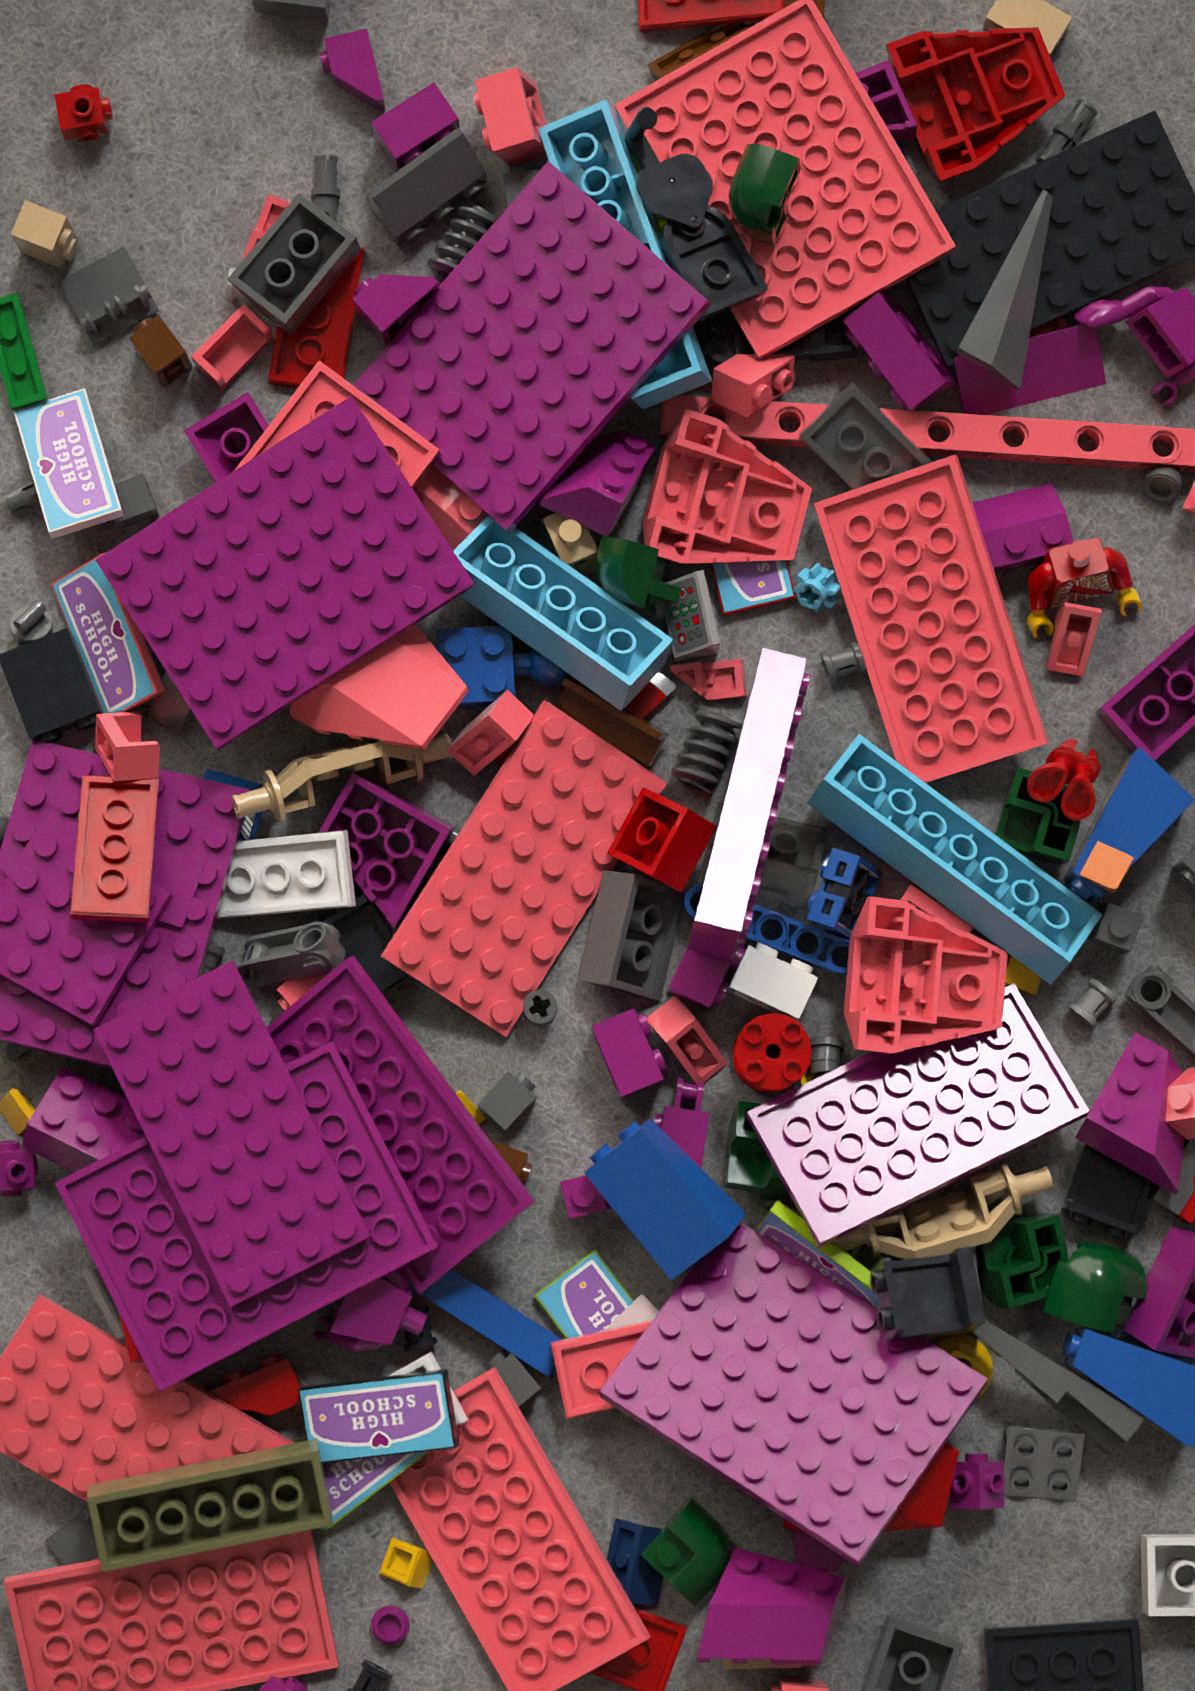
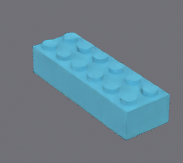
[453,515,674,711]

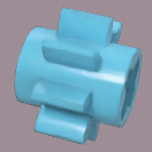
[793,563,841,613]

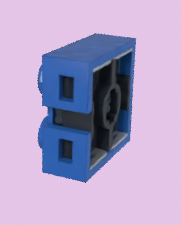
[807,848,882,941]

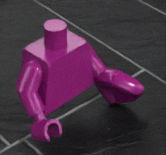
[1074,287,1195,404]
[314,1268,427,1353]

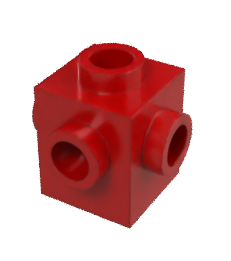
[54,84,113,141]

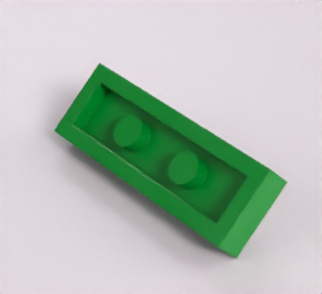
[0,292,48,411]

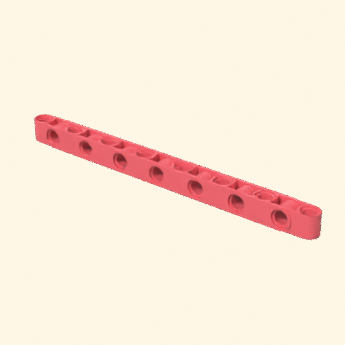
[659,396,1195,472]

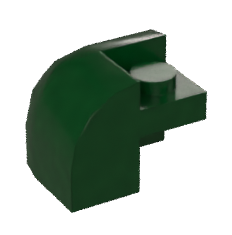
[728,144,801,247]
[595,536,681,614]
[995,767,1080,864]
[725,1101,791,1199]
[975,1213,1068,1309]
[1043,1241,1148,1333]
[640,1495,732,1606]

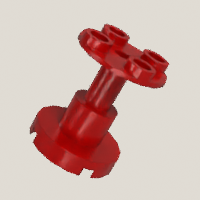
[732,1013,812,1093]

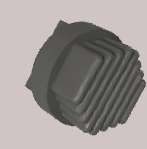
[10,600,53,646]

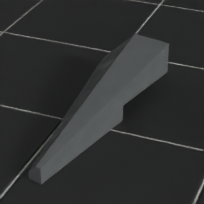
[955,190,1053,390]
[970,1320,1146,1455]

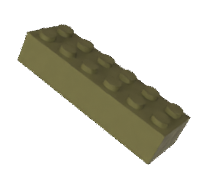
[87,1439,333,1572]

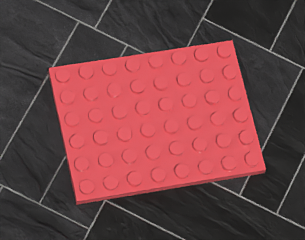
[614,0,956,359]

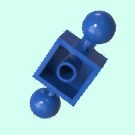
[436,626,571,709]

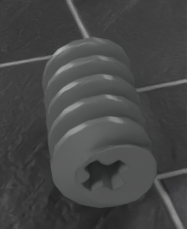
[427,202,497,279]
[671,711,742,795]

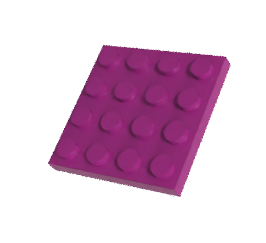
[0,822,173,1028]

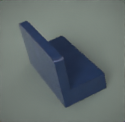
[607,1518,664,1606]

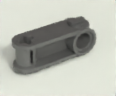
[237,922,346,986]
[1124,966,1195,1060]

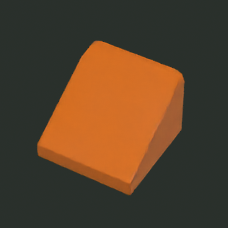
[1079,841,1134,893]

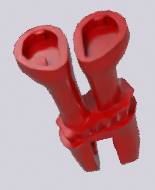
[1027,738,1101,821]

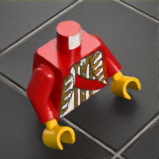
[1026,538,1142,638]

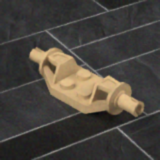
[231,734,453,822]
[832,1164,1054,1259]

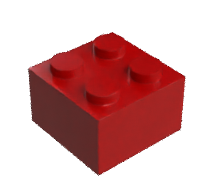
[607,787,717,893]

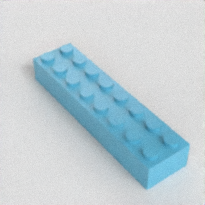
[538,100,712,409]
[807,734,1102,985]

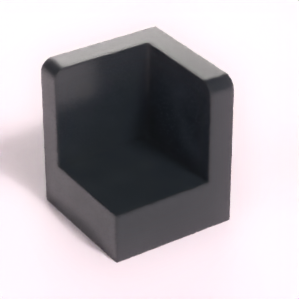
[808,321,856,362]

